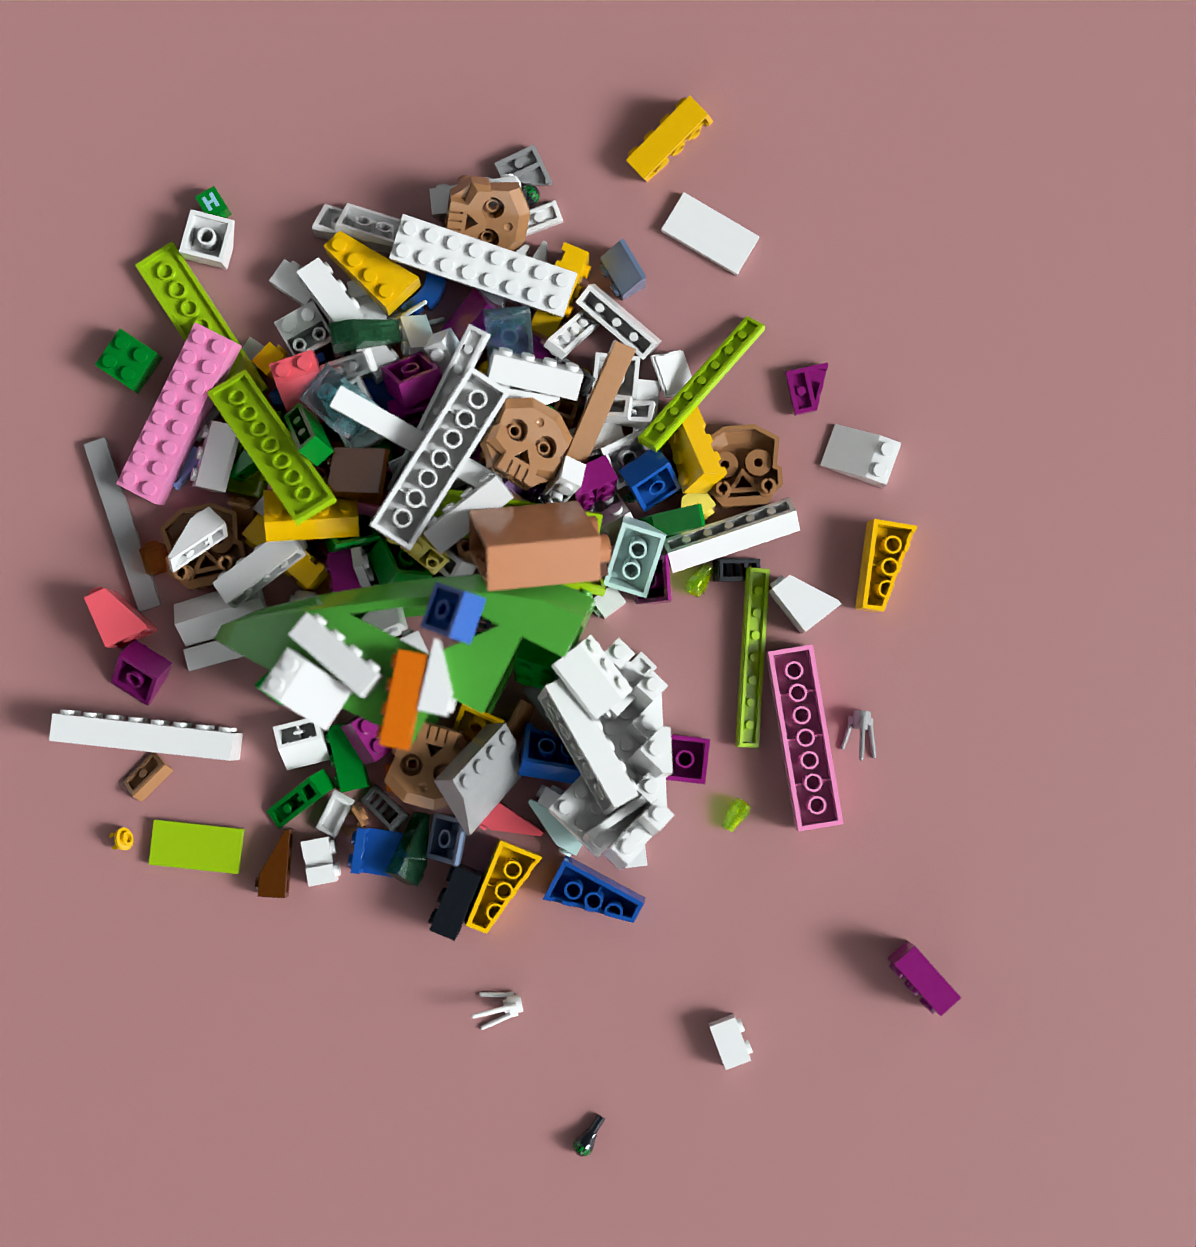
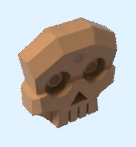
[444,175,530,252]
[479,397,573,490]
[707,424,783,509]
[160,503,248,590]
[384,721,468,810]

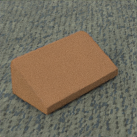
[507,699,535,745]
[122,752,173,801]

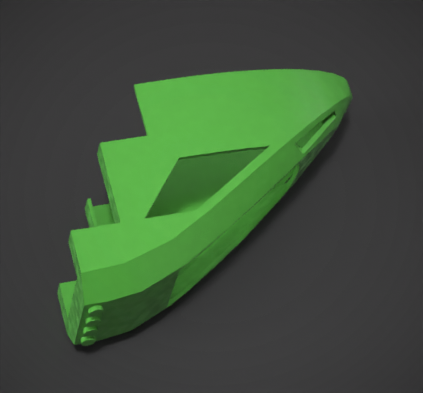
[214,574,596,743]

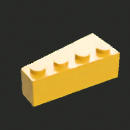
[626,95,713,182]
[323,231,421,316]
[529,242,591,340]
[668,406,727,493]
[242,513,329,591]
[855,519,917,613]
[464,838,542,934]

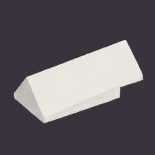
[312,203,401,253]
[174,589,267,647]

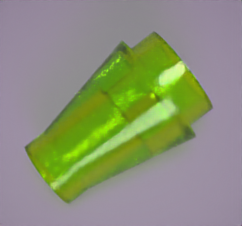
[685,563,714,598]
[722,797,752,832]

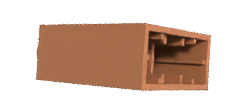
[469,501,611,591]

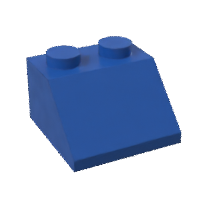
[619,449,681,513]
[420,582,486,644]

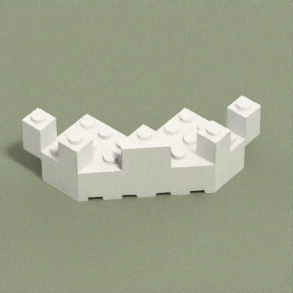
[545,638,674,870]

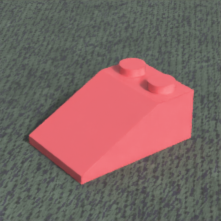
[269,349,331,423]

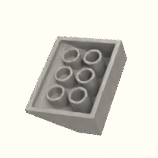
[434,723,521,835]

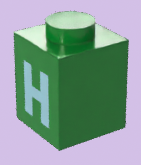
[195,186,232,219]

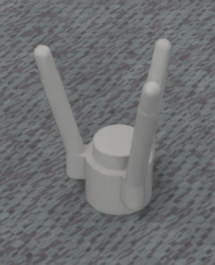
[840,710,876,761]

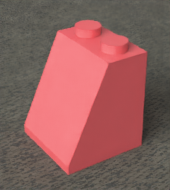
[84,587,158,649]

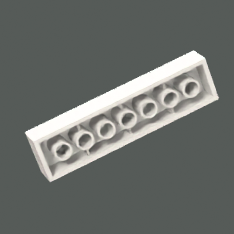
[389,214,577,318]
[369,366,510,551]
[49,709,243,761]

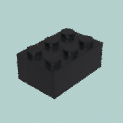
[428,863,484,941]

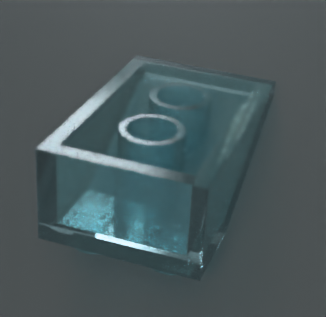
[484,306,534,365]
[299,363,379,441]

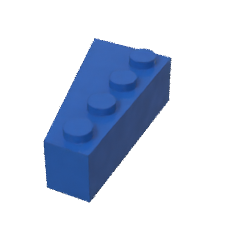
[518,723,581,784]

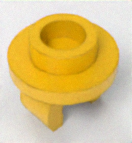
[109,827,133,850]

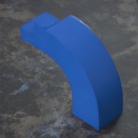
[401,272,447,316]

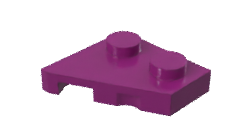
[785,362,828,416]

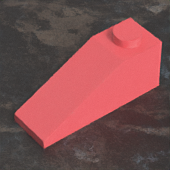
[478,802,544,836]

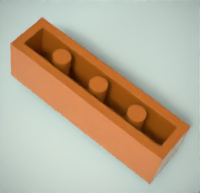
[376,649,429,751]

